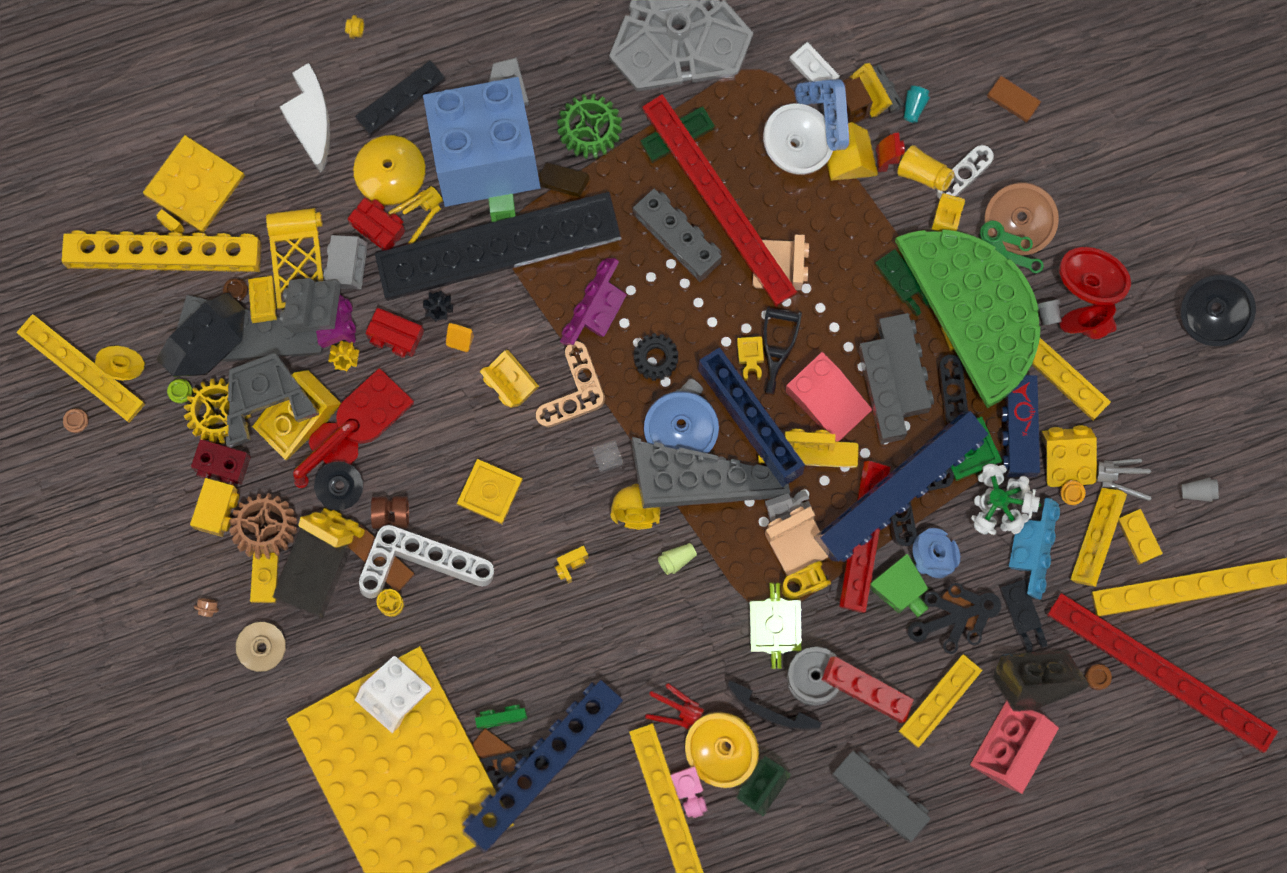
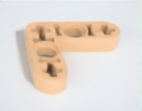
[536,341,605,427]

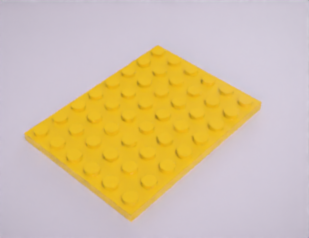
[287,646,514,873]

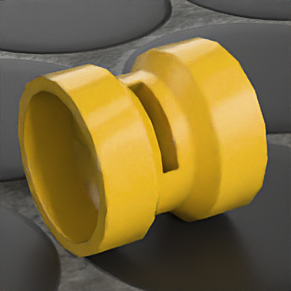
[376,589,404,617]

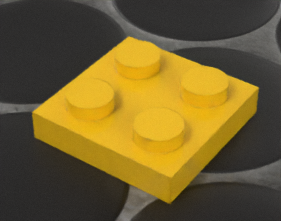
[457,459,523,525]

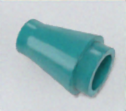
[903,86,930,123]

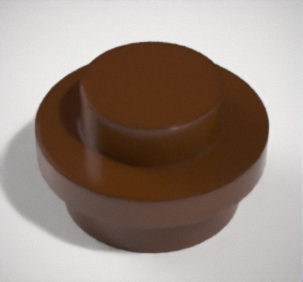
[223,278,248,302]

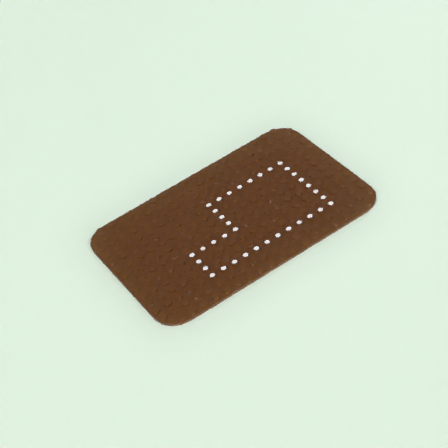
[512,69,1006,603]

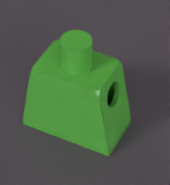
[870,554,929,618]

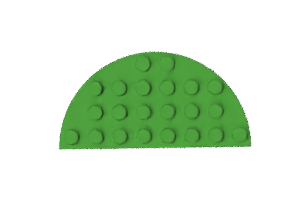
[895,230,1040,408]

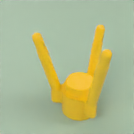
[388,186,443,244]

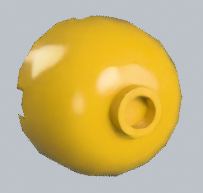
[611,484,661,530]

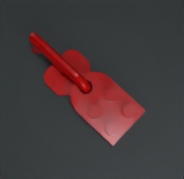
[293,368,414,488]

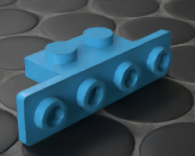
[1009,498,1060,600]

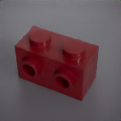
[191,439,251,486]

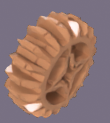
[229,493,297,560]

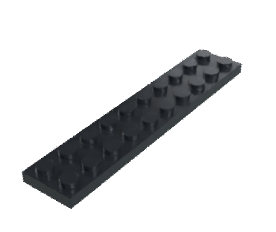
[375,192,622,301]

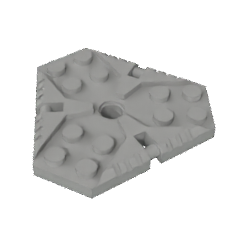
[609,0,753,91]

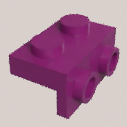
[316,294,356,348]

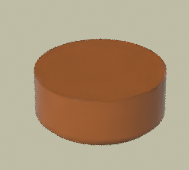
[1085,664,1112,690]

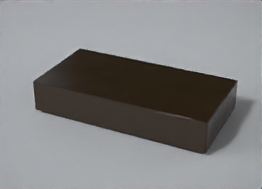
[538,162,590,198]

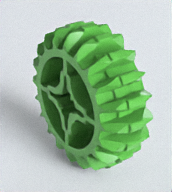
[557,94,622,159]

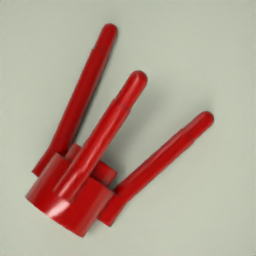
[645,684,704,729]

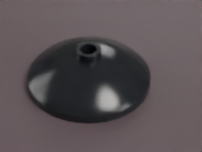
[1180,274,1256,346]

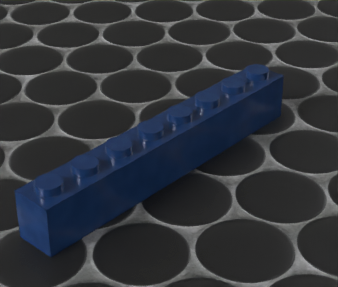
[813,411,989,562]

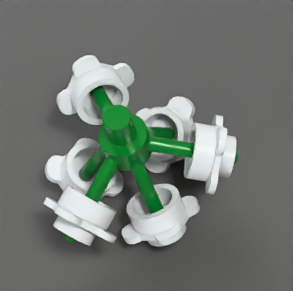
[971,464,1041,535]

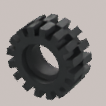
[634,333,678,381]

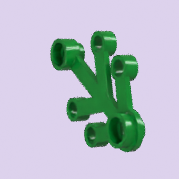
[980,221,1044,273]

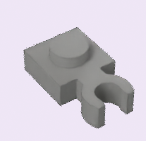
[765,491,811,522]

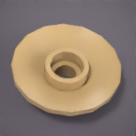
[236,622,286,672]

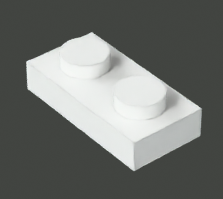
[789,42,839,94]

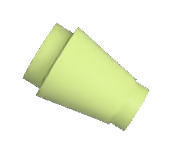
[658,543,697,575]

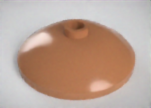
[985,183,1059,255]

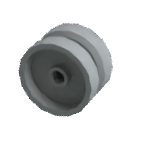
[786,647,839,706]

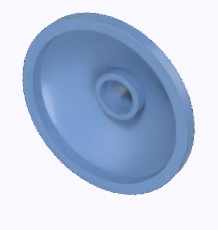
[644,391,719,453]

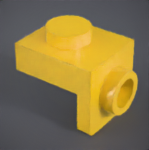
[932,193,965,232]

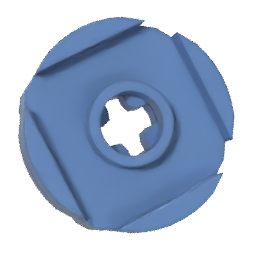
[913,528,960,578]

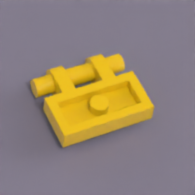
[299,508,364,548]

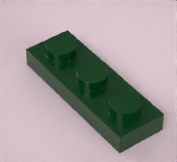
[640,106,715,163]

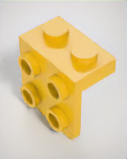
[1042,425,1097,487]

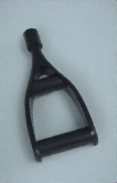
[763,306,802,394]

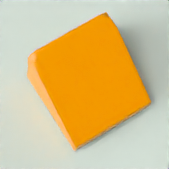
[446,323,474,352]

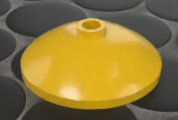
[353,135,426,206]
[685,712,759,788]

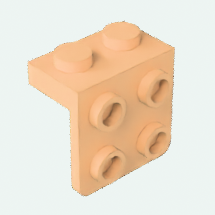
[753,235,809,290]
[765,506,828,576]

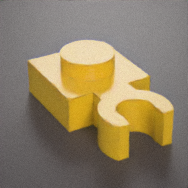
[737,337,764,381]

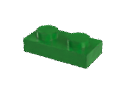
[475,705,528,730]

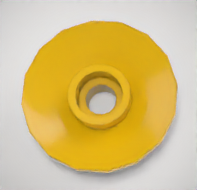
[95,346,145,381]

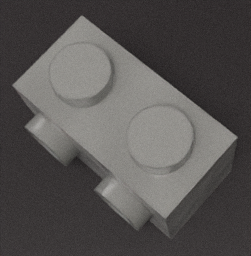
[324,235,368,290]

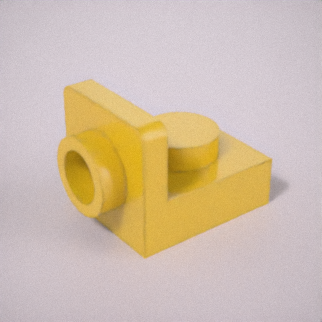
[555,546,588,584]

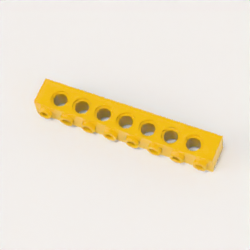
[62,231,262,272]

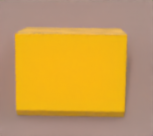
[827,122,878,181]

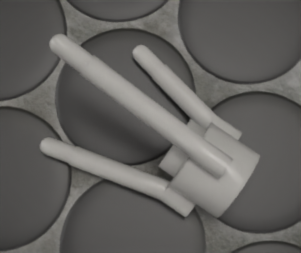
[1097,459,1152,501]

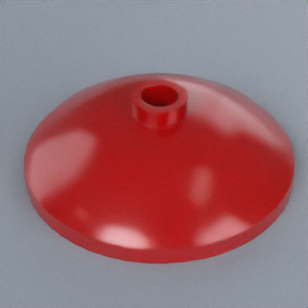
[1059,247,1131,305]

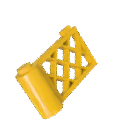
[266,208,324,310]

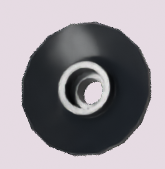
[314,461,363,510]

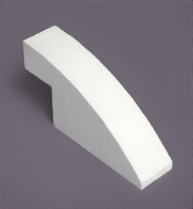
[280,63,330,172]

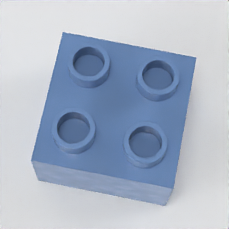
[423,77,540,207]

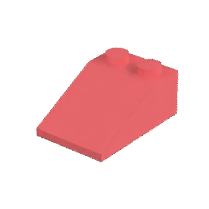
[785,352,872,442]

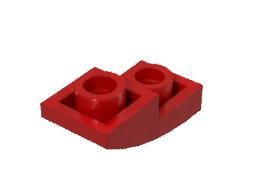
[876,133,905,172]

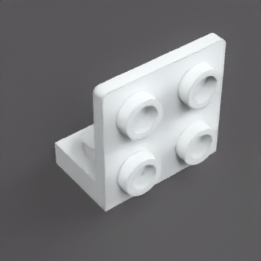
[355,656,431,733]

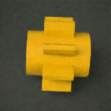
[328,341,360,372]

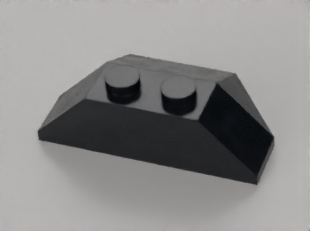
[156,292,245,377]

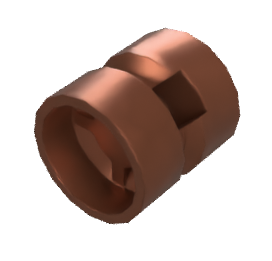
[371,496,409,529]

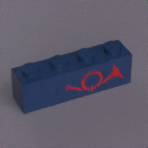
[1001,375,1040,477]

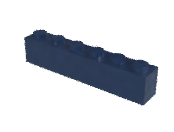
[698,347,805,487]

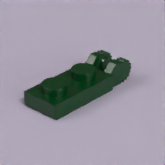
[875,249,931,316]

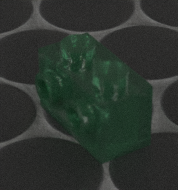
[737,756,792,817]

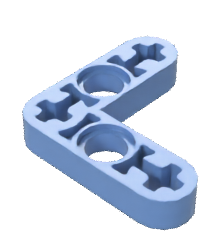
[795,79,849,151]

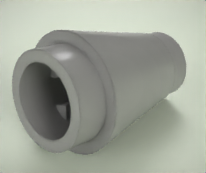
[1181,477,1219,502]

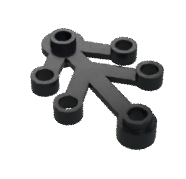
[908,583,1001,654]

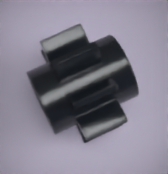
[423,290,453,322]

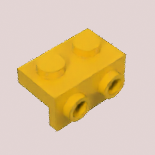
[480,350,540,408]

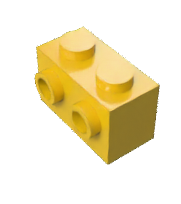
[190,478,239,537]

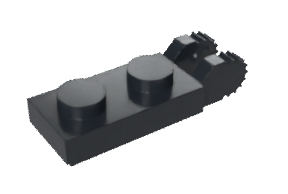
[1000,580,1047,653]

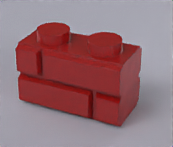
[347,198,405,251]
[366,308,424,358]

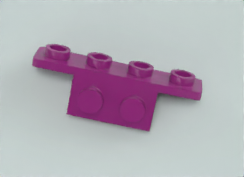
[560,258,627,345]

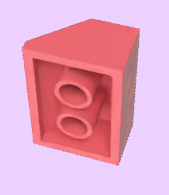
[970,700,1059,794]

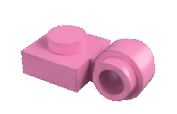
[671,766,708,818]

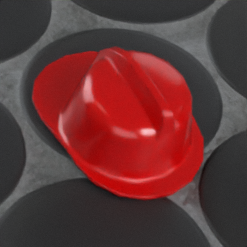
[1059,304,1117,340]

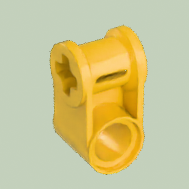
[781,561,832,600]

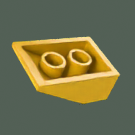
[252,371,341,460]

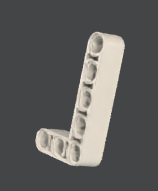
[359,525,494,598]

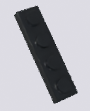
[355,60,446,137]

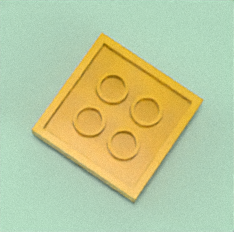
[143,135,245,233]

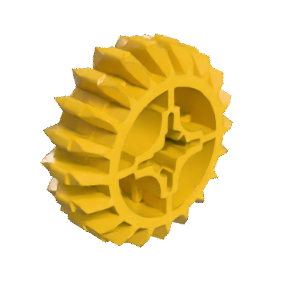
[184,378,251,444]

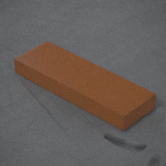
[346,524,415,593]
[473,729,541,790]

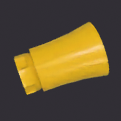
[898,145,954,191]

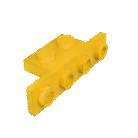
[758,429,858,468]

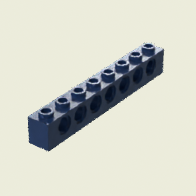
[462,680,623,854]

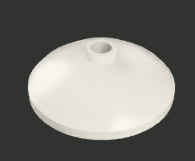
[763,104,833,174]

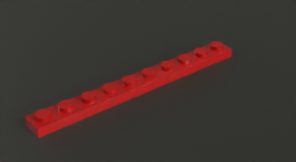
[642,94,797,307]
[1047,593,1278,753]

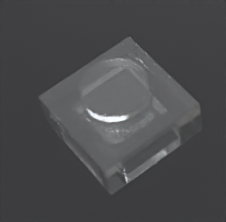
[592,440,623,473]

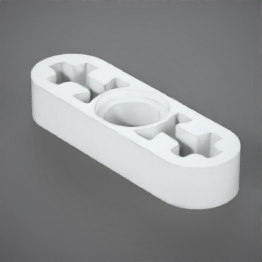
[936,145,993,199]

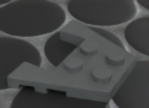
[226,353,319,448]

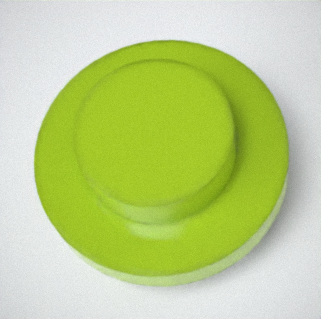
[167,379,192,404]

